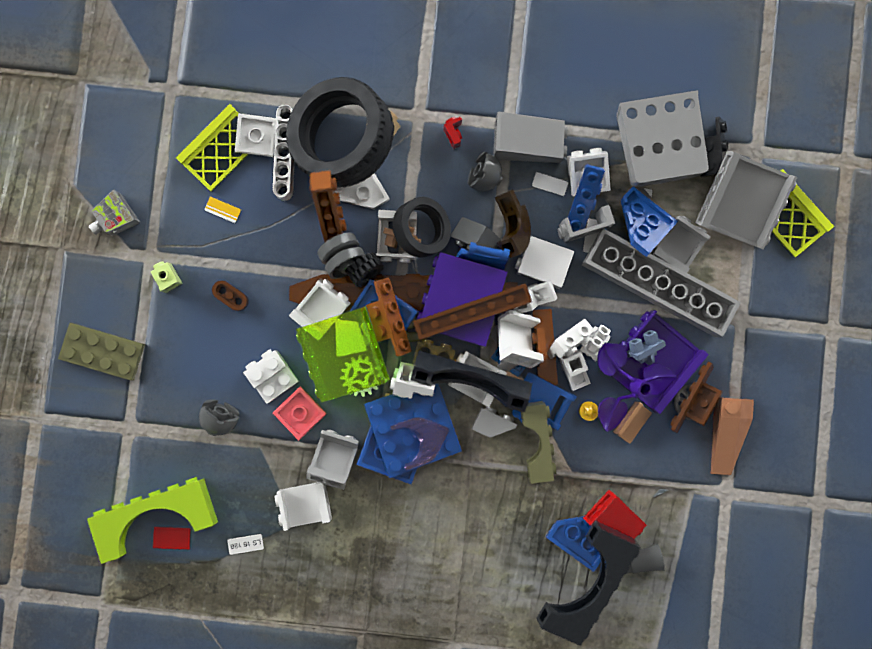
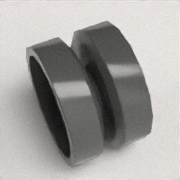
[317,233,366,279]

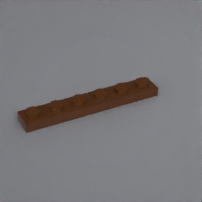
[413,283,532,340]

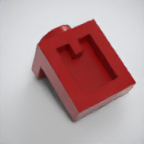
[443,116,462,149]

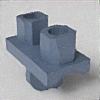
[627,330,666,365]

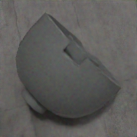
[467,152,503,192]
[199,399,239,436]

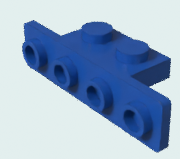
[568,165,605,232]

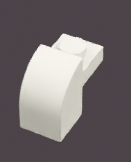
[513,281,557,313]
[559,350,591,391]

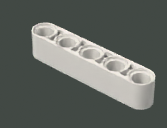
[273,105,294,201]

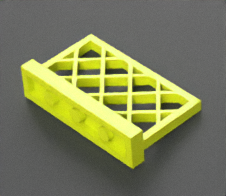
[176,104,248,192]
[772,169,834,257]

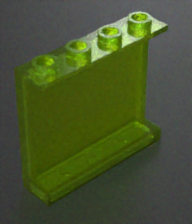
[296,306,390,403]

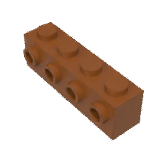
[310,170,347,242]

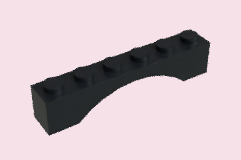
[410,351,532,412]

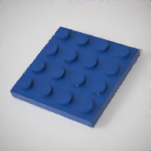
[364,383,462,478]

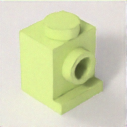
[151,261,183,293]

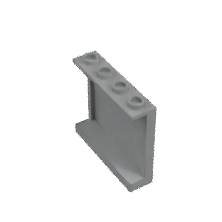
[695,151,797,250]

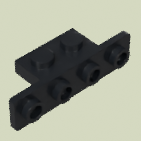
[700,117,729,177]

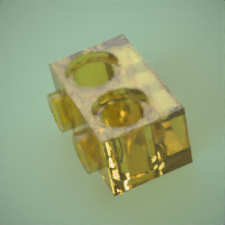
[412,339,455,364]

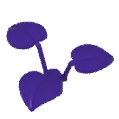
[597,343,677,432]

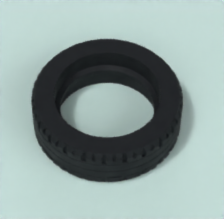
[286,77,394,188]

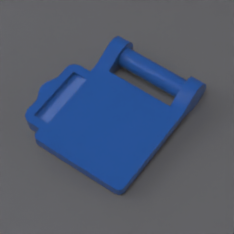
[457,242,509,270]
[512,372,577,430]

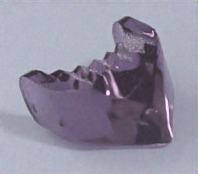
[390,418,449,470]

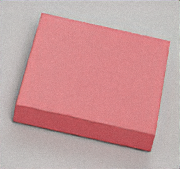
[273,386,327,441]

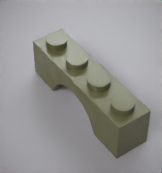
[521,401,557,484]

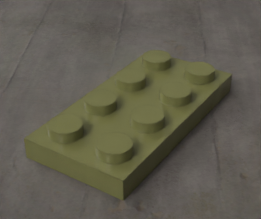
[58,322,145,381]

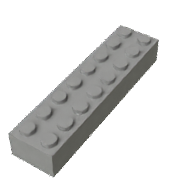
[582,228,741,337]

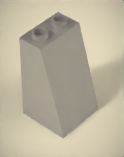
[493,112,568,163]

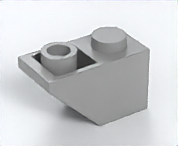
[472,406,517,437]

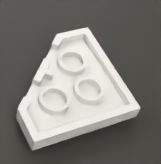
[335,173,390,209]

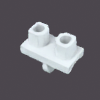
[580,325,611,361]

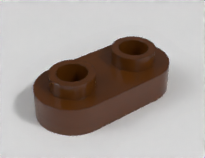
[212,281,248,311]

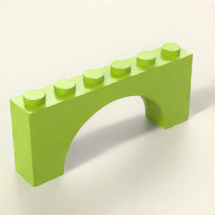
[87,477,218,564]

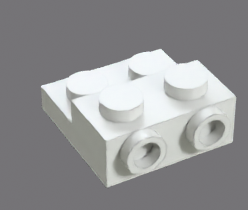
[567,148,611,196]
[547,319,595,359]
[243,349,299,404]
[390,362,435,399]

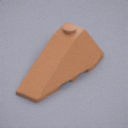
[711,397,754,475]

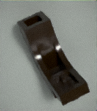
[495,189,531,259]

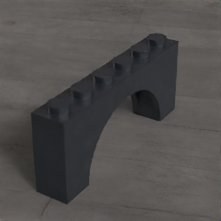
[536,520,641,646]

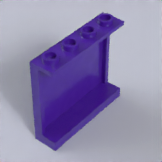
[417,252,507,347]
[611,310,709,414]

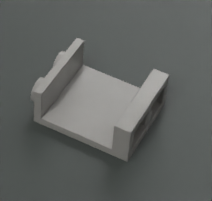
[557,205,615,243]

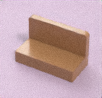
[613,401,652,444]

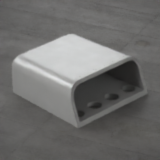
[616,90,709,187]

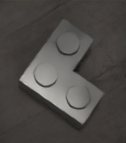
[450,217,501,251]

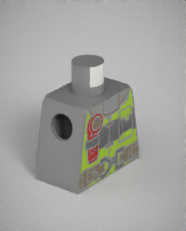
[89,190,141,235]

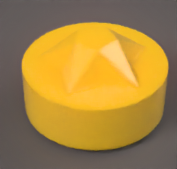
[579,401,598,421]

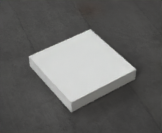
[235,113,276,157]

